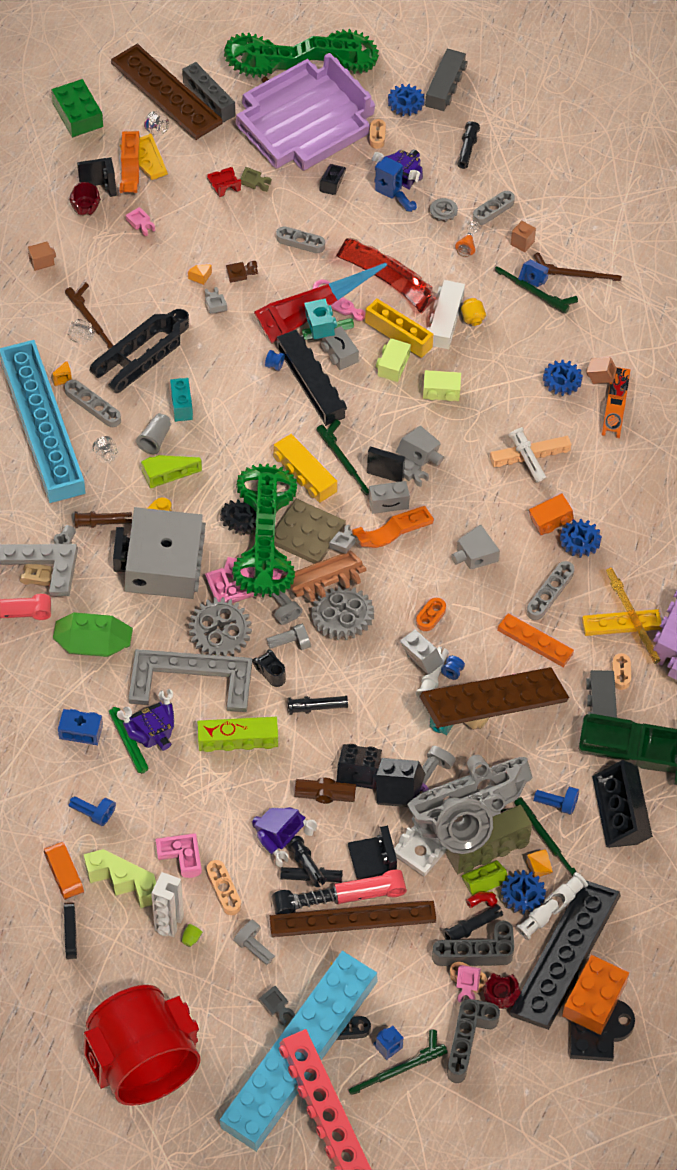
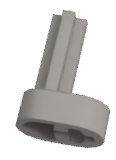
[272,591,302,625]
[267,623,311,650]
[422,746,456,784]
[234,919,275,965]

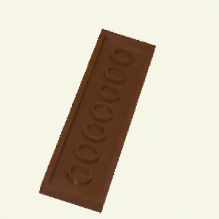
[111,43,223,140]
[419,667,570,728]

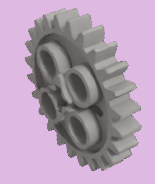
[311,586,374,640]
[189,597,252,657]

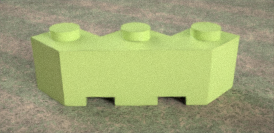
[84,849,156,908]

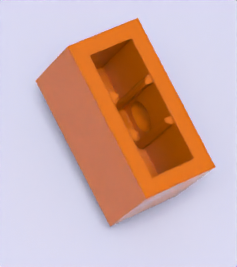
[529,493,574,535]

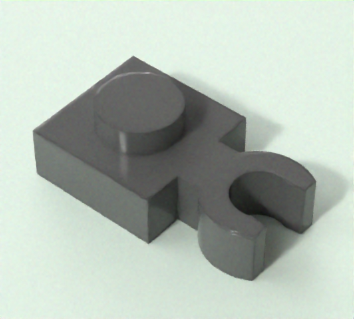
[258,985,295,1025]

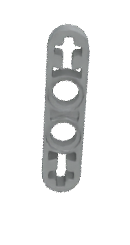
[64,379,121,427]
[527,561,574,620]

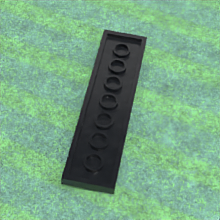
[510,881,621,1030]

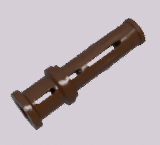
[75,511,132,529]

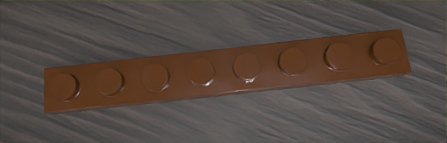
[269,901,437,938]

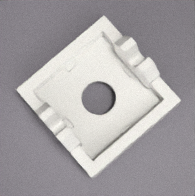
[394,825,447,877]

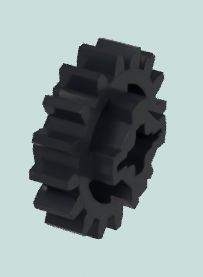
[220,499,256,535]

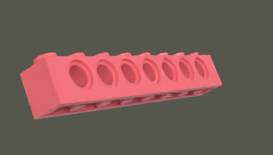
[279,1029,372,1170]

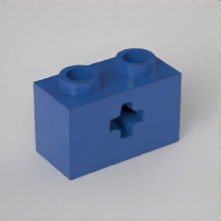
[374,156,403,199]
[58,709,103,746]

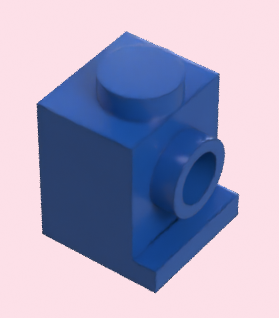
[518,259,549,287]
[373,1026,404,1060]

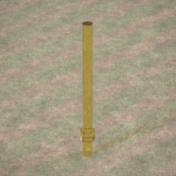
[606,567,661,664]

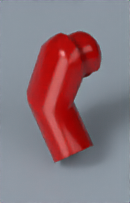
[466,891,498,908]

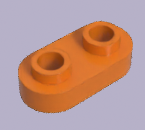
[416,598,446,631]

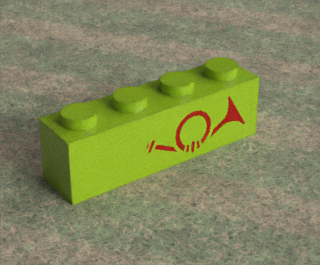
[197,716,278,752]

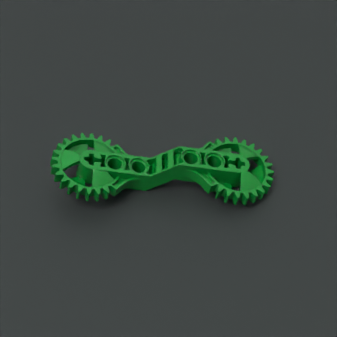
[224,29,379,78]
[232,464,297,597]

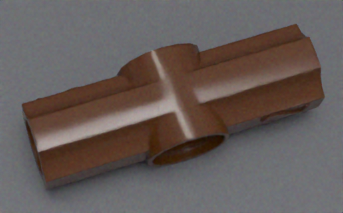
[294,777,356,804]

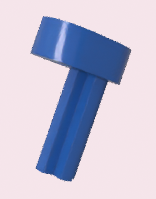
[533,786,580,815]
[69,796,116,826]

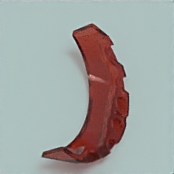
[336,238,438,314]

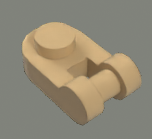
[20,564,53,586]

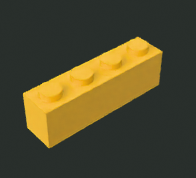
[365,298,434,358]
[273,434,337,503]

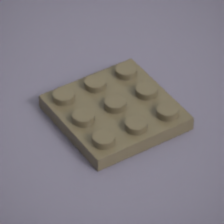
[274,498,346,564]

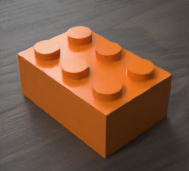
[562,954,629,1035]

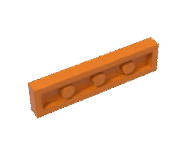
[497,613,574,668]

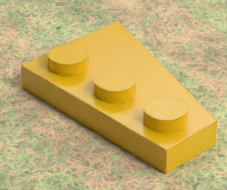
[119,134,168,180]

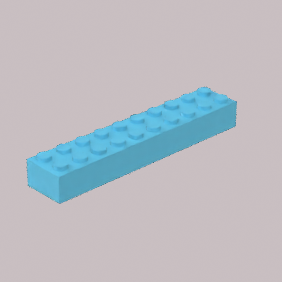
[0,340,86,503]
[220,951,378,1152]

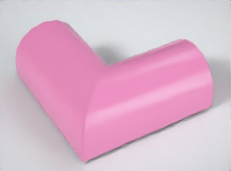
[205,568,254,603]
[156,833,202,878]

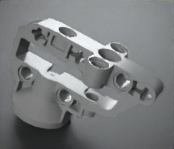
[407,755,533,854]

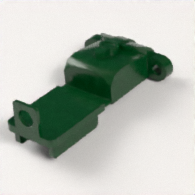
[578,713,677,785]

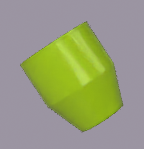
[181,924,203,947]

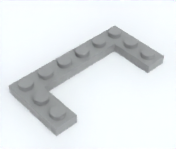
[0,544,78,596]
[129,649,252,712]

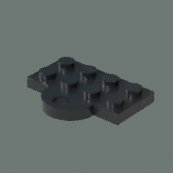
[570,978,635,1062]

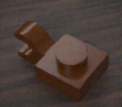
[226,261,258,283]

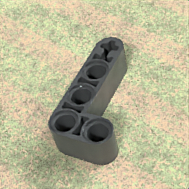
[432,920,514,966]
[447,999,500,1083]

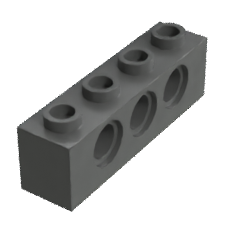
[182,62,236,123]

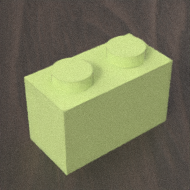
[376,338,411,382]
[423,370,461,401]

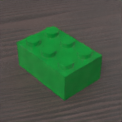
[51,79,104,138]

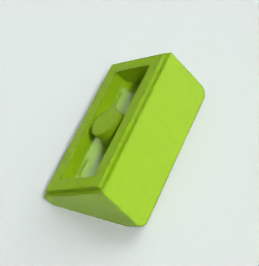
[461,860,508,896]

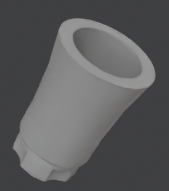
[136,413,171,454]

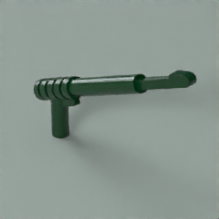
[495,266,578,314]
[316,419,369,495]
[501,797,576,877]
[349,1029,448,1095]

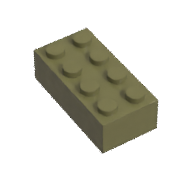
[446,805,532,875]

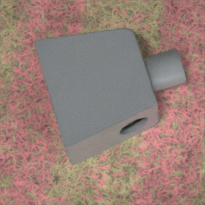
[396,426,444,466]
[451,525,500,569]

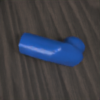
[395,191,417,212]

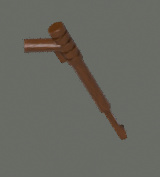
[534,253,622,281]
[65,282,114,349]

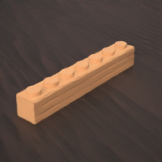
[490,436,572,467]

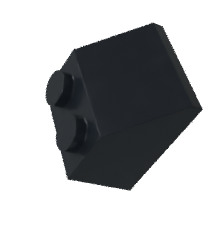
[376,758,425,807]

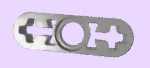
[473,191,515,225]
[276,226,325,253]

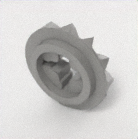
[430,198,458,222]

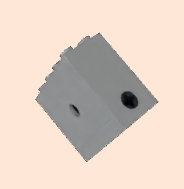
[125,507,206,599]

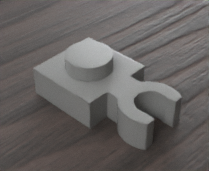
[205,287,227,314]
[404,458,429,487]
[329,525,357,554]

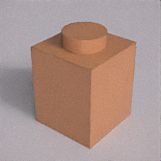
[510,220,536,253]
[28,241,56,271]
[586,357,617,384]

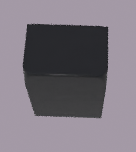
[320,164,346,195]

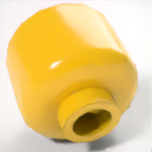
[461,298,486,326]

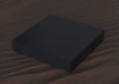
[367,446,405,482]

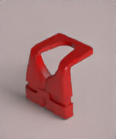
[207,167,241,197]

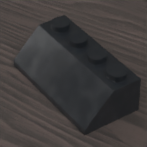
[592,760,653,848]

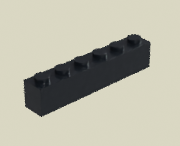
[277,330,347,426]

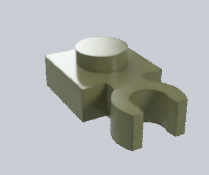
[240,167,272,192]

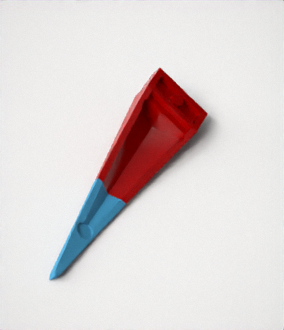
[254,263,387,344]

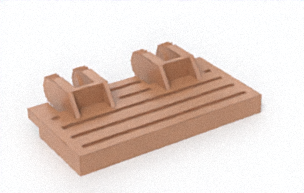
[282,550,367,602]

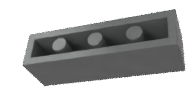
[425,48,468,111]
[586,670,617,718]

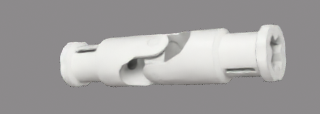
[516,872,588,940]

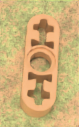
[207,860,241,915]

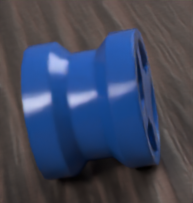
[265,350,285,371]
[441,655,465,680]

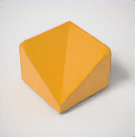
[188,264,212,285]
[51,361,72,386]
[526,849,553,878]

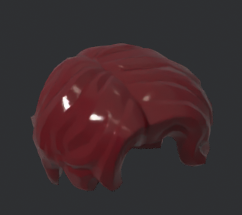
[69,182,101,215]
[483,973,521,1009]

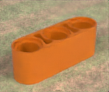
[44,842,84,900]

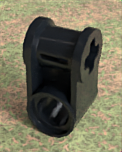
[252,649,286,687]

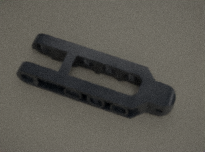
[89,309,189,393]

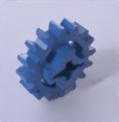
[388,84,425,116]
[543,360,583,396]
[560,519,602,558]
[501,870,546,915]

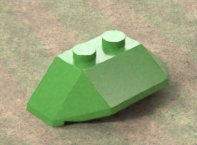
[53,612,133,657]

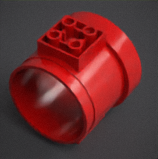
[83,985,201,1106]

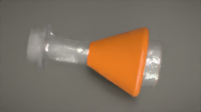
[455,221,480,257]

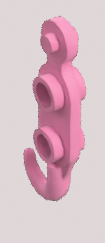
[313,279,365,321]

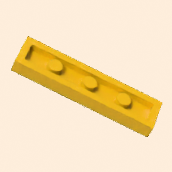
[582,609,661,636]

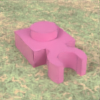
[126,207,155,236]
[456,965,481,1002]

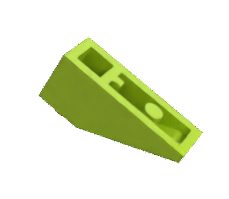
[141,455,202,489]

